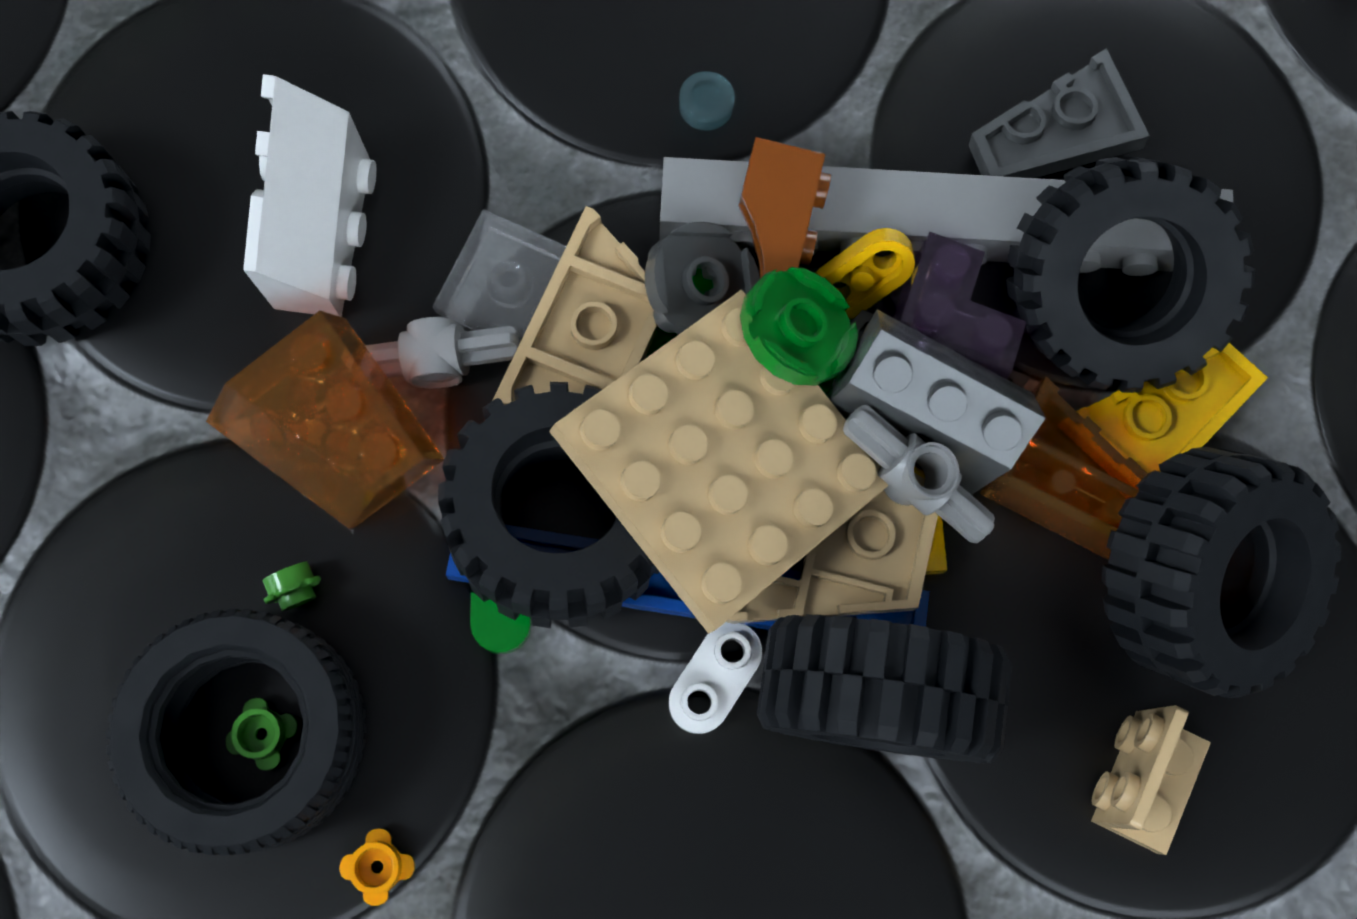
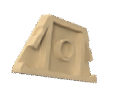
[492,206,659,405]

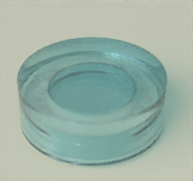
[679,71,734,130]

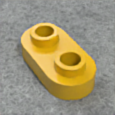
[815,228,915,319]

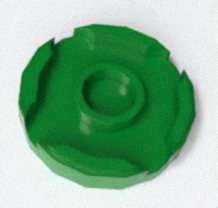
[740,267,858,386]

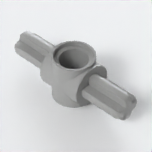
[349,317,520,389]
[843,405,995,543]

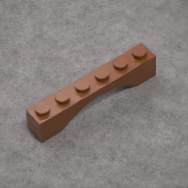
[738,137,832,279]

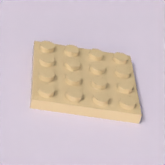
[549,289,888,634]

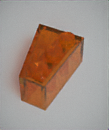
[980,376,1148,560]

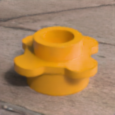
[339,828,415,906]

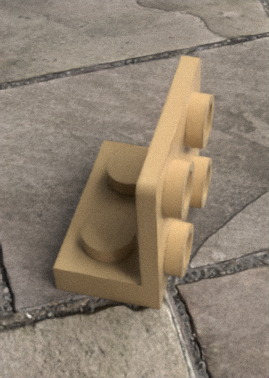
[1091,705,1211,855]

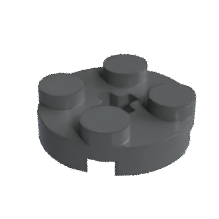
[645,222,760,335]

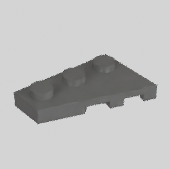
[969,48,1150,178]

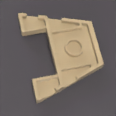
[726,473,938,624]

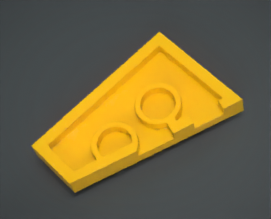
[1061,343,1268,493]

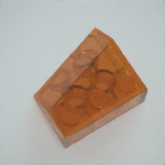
[206,310,445,529]

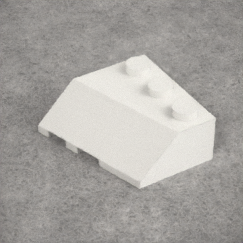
[243,74,376,318]

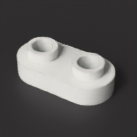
[669,622,762,734]

